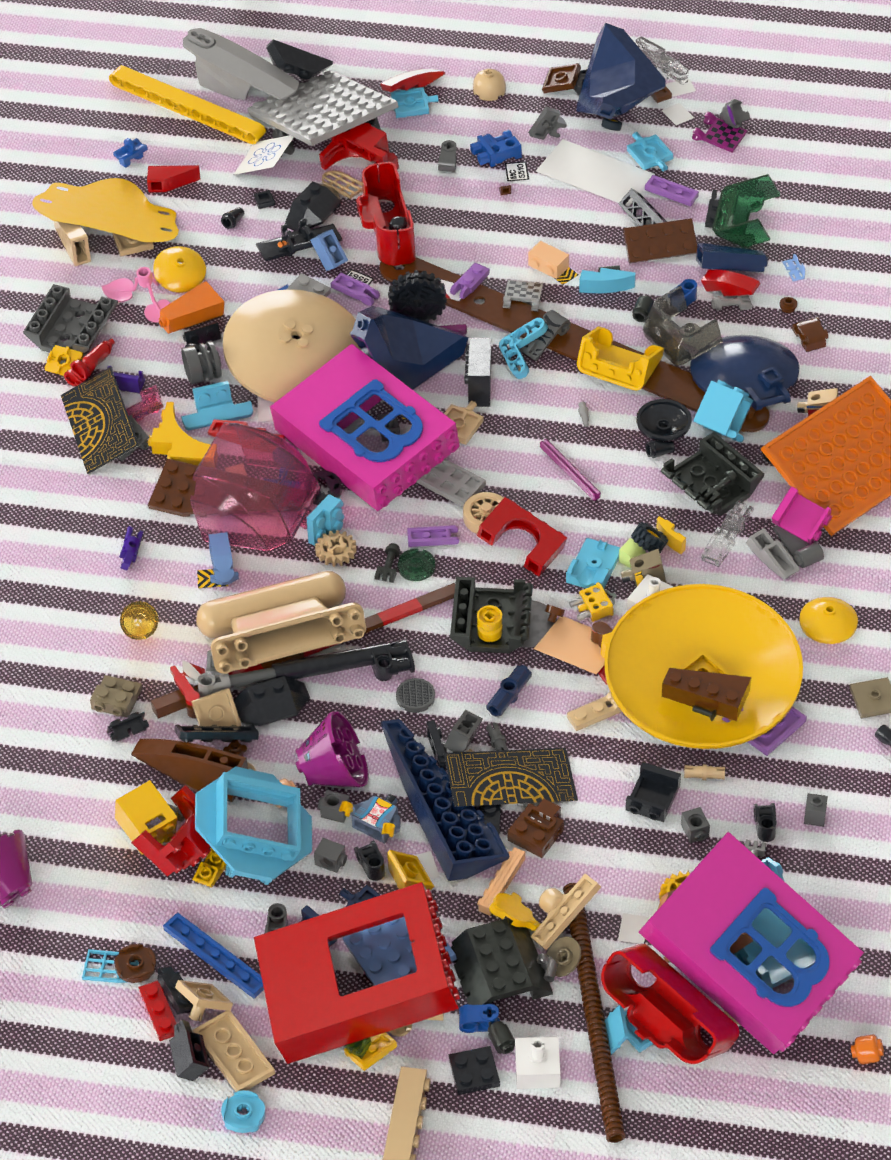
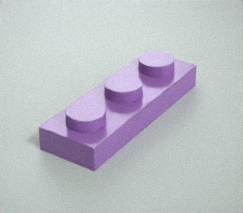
[645,175,699,207]

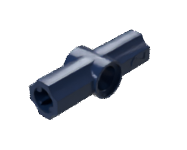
[486,664,532,717]

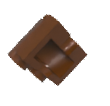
[792,317,829,352]

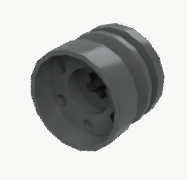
[181,341,222,385]

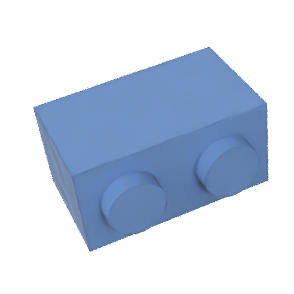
[310,229,348,271]

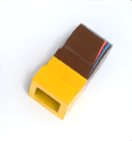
[591,622,613,658]

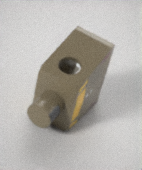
[620,549,666,587]

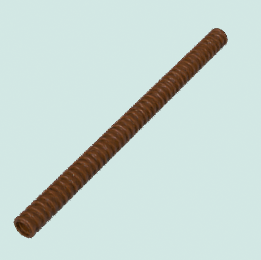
[563,883,625,1143]

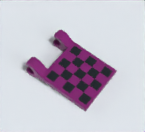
[692,112,747,153]

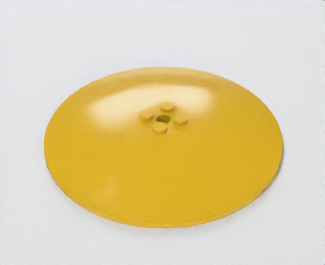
[604,584,803,749]

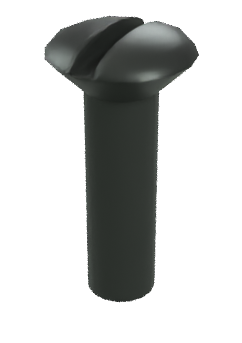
[692,705,716,721]

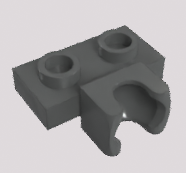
[528,106,567,140]

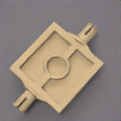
[444,401,483,445]

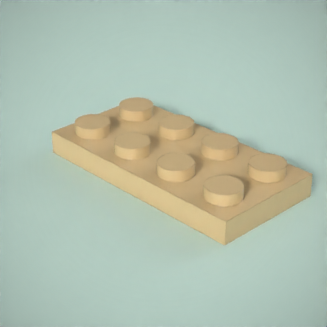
[193,1011,275,1092]

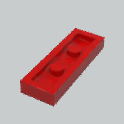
[139,980,177,1041]

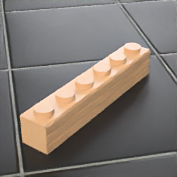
[477,847,525,916]

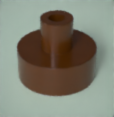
[545,604,565,623]

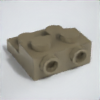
[90,675,142,718]

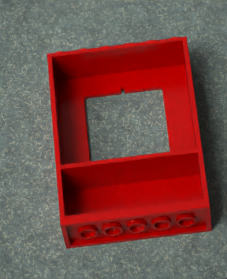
[254,882,460,1064]

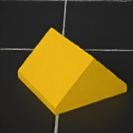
[387,850,434,890]

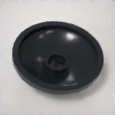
[636,399,692,441]

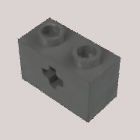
[444,709,483,753]

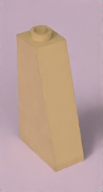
[54,221,91,267]

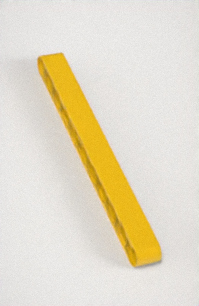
[109,65,266,144]

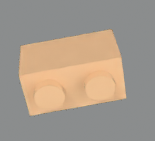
[528,241,569,279]

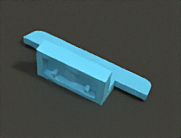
[181,381,253,430]

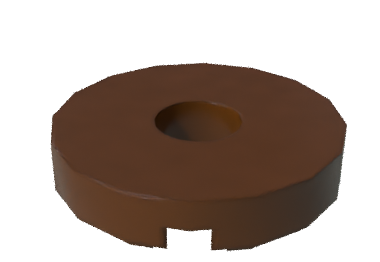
[114,944,157,983]

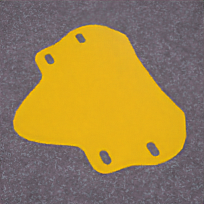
[32,178,179,242]

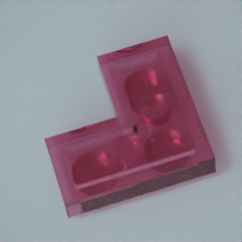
[126,385,164,421]

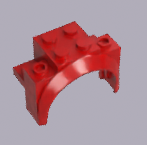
[319,123,399,182]
[131,785,211,877]

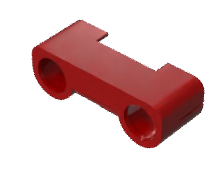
[356,162,416,266]
[601,944,739,1064]

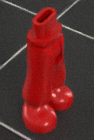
[64,338,115,387]

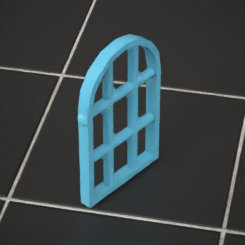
[82,949,139,983]

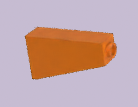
[159,281,225,334]

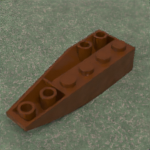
[131,739,248,802]

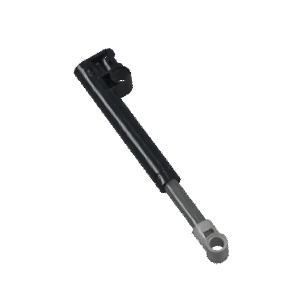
[198,639,415,697]

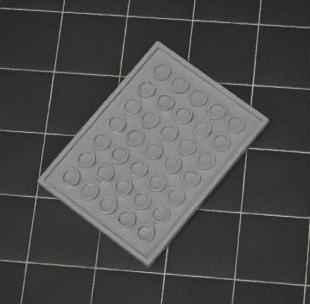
[247,71,399,146]

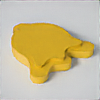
[489,892,541,931]

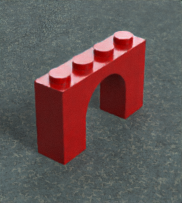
[477,497,567,577]

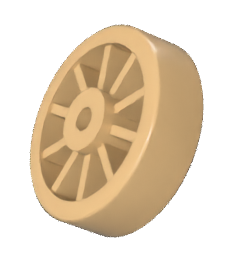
[463,492,504,534]

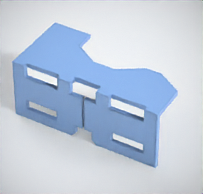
[782,254,805,281]

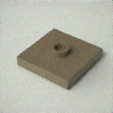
[850,677,891,719]

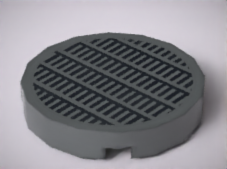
[396,678,435,713]

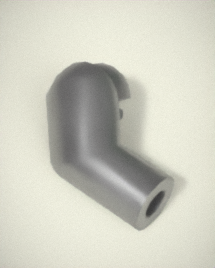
[537,953,558,982]

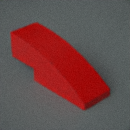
[701,269,760,296]

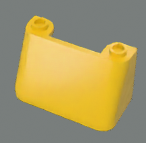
[577,326,664,391]

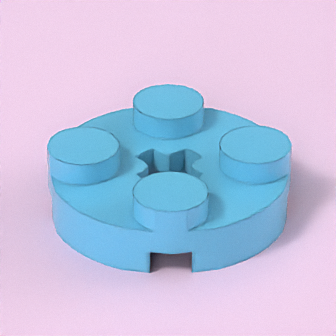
[221,1090,266,1133]

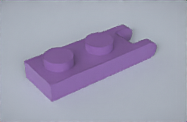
[407,525,459,547]

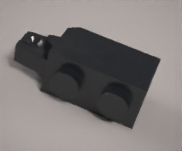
[169,1020,210,1081]

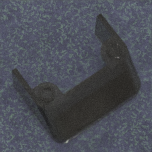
[643,286,723,365]

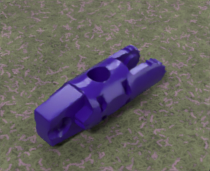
[119,526,144,571]

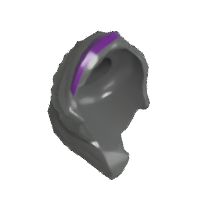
[719,99,750,128]

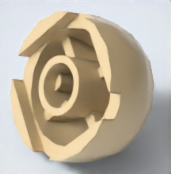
[473,69,506,101]

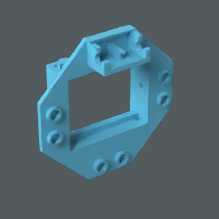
[195,767,312,885]

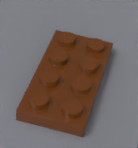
[623,218,697,264]

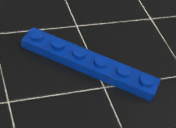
[163,912,264,999]

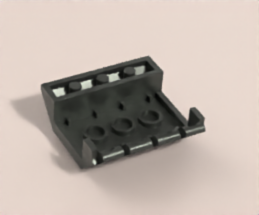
[660,432,764,516]
[450,577,533,654]
[451,918,553,1012]

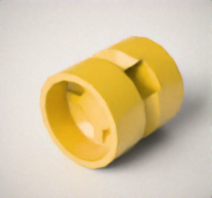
[477,605,503,642]

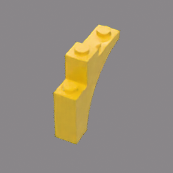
[148,402,218,470]

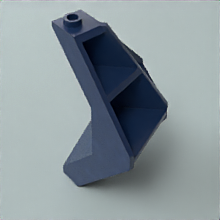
[576,23,666,119]
[350,306,469,390]

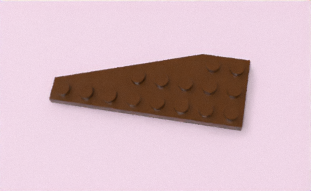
[148,458,307,517]

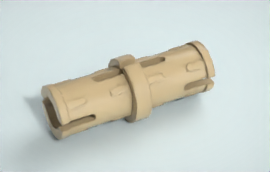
[684,764,725,780]

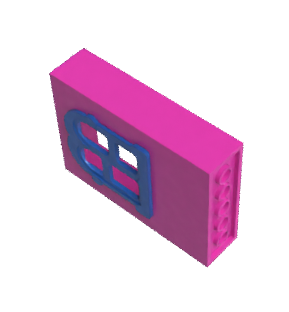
[270,344,460,511]
[638,832,864,1055]

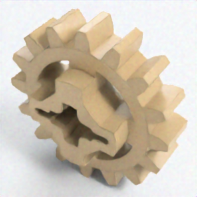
[315,530,357,567]

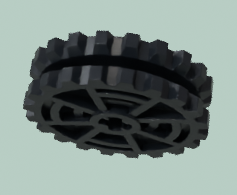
[388,270,447,323]

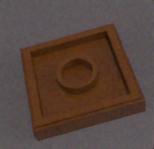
[542,63,581,93]

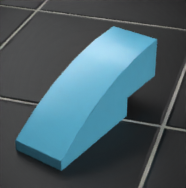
[579,268,636,293]

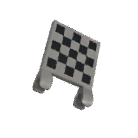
[503,280,543,311]

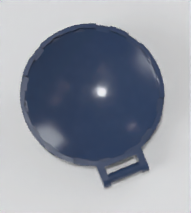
[690,335,799,411]

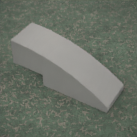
[746,528,800,580]

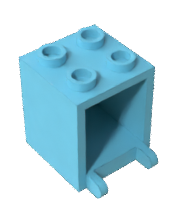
[693,380,753,443]

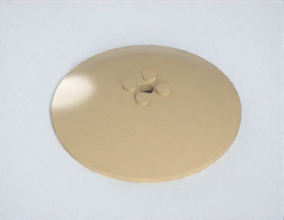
[223,290,362,403]

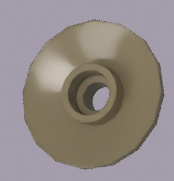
[546,936,581,977]

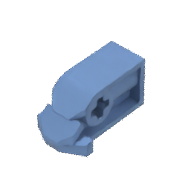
[208,532,239,585]

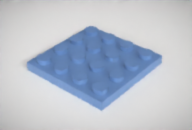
[343,917,457,986]

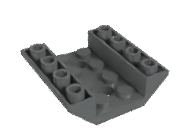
[23,284,118,354]

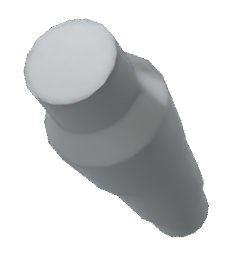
[578,402,589,427]

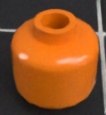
[851,1034,884,1064]

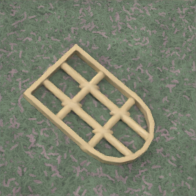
[322,171,363,199]

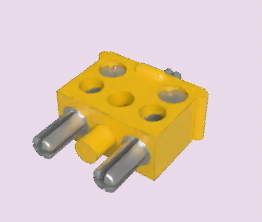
[569,582,617,622]

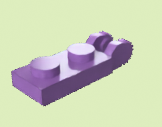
[450,263,490,299]
[330,273,380,306]

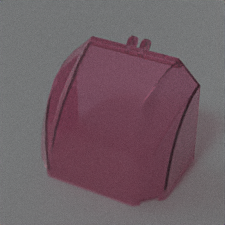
[190,422,321,551]

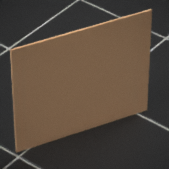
[534,616,605,675]

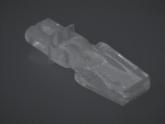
[635,36,689,85]
[701,501,754,567]

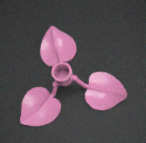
[102,267,171,323]

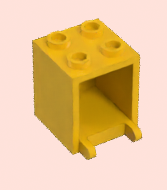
[115,780,177,855]

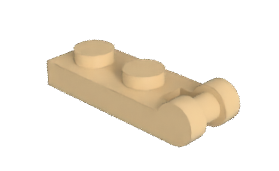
[567,692,622,731]

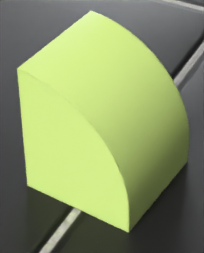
[619,538,646,568]

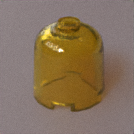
[119,601,159,640]

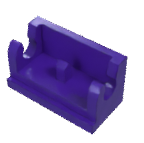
[107,366,145,393]

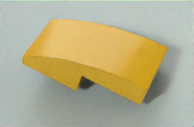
[656,517,686,554]
[192,848,227,888]

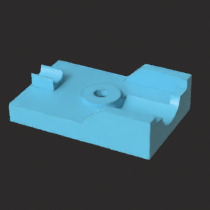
[566,538,621,589]

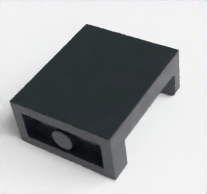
[626,762,681,822]

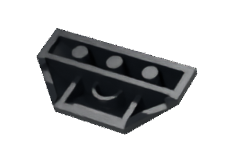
[266,39,333,79]
[284,181,342,231]
[233,676,310,726]

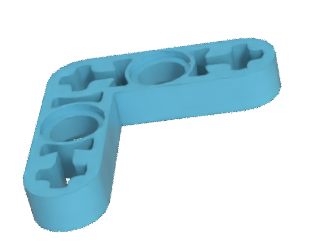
[499,318,548,379]

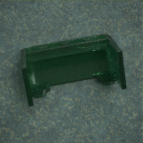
[712,174,780,247]

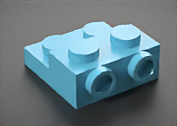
[306,494,345,546]

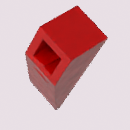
[147,165,201,192]

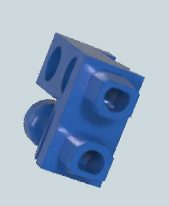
[470,129,522,167]

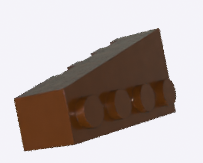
[661,668,751,721]

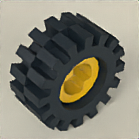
[631,522,668,553]

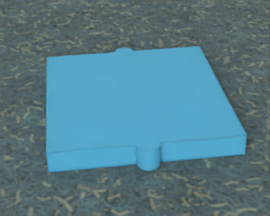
[605,1005,628,1055]

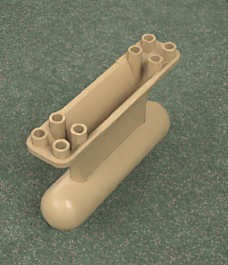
[196,571,366,674]

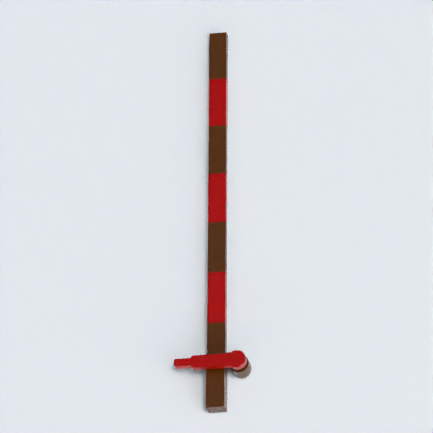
[151,583,455,719]

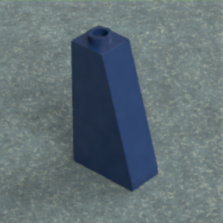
[696,243,768,272]

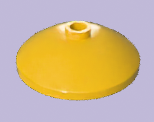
[153,246,206,293]
[799,597,858,644]

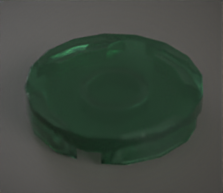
[398,549,435,581]

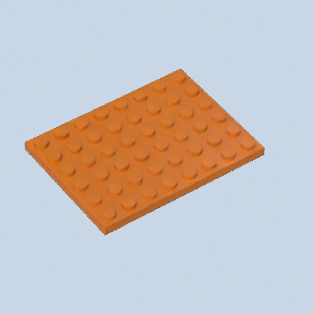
[761,375,891,536]

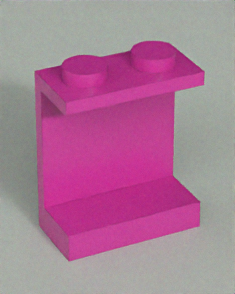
[772,486,832,544]

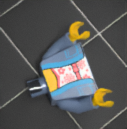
[339,794,401,844]

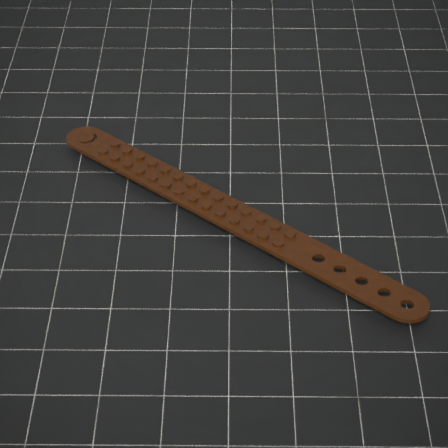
[379,257,770,432]

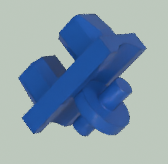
[113,138,148,168]

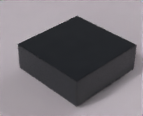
[254,190,275,209]

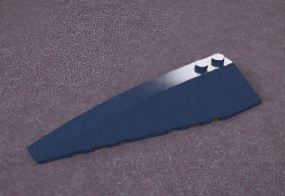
[381,719,510,881]

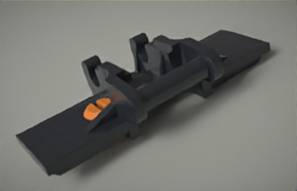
[256,220,342,261]

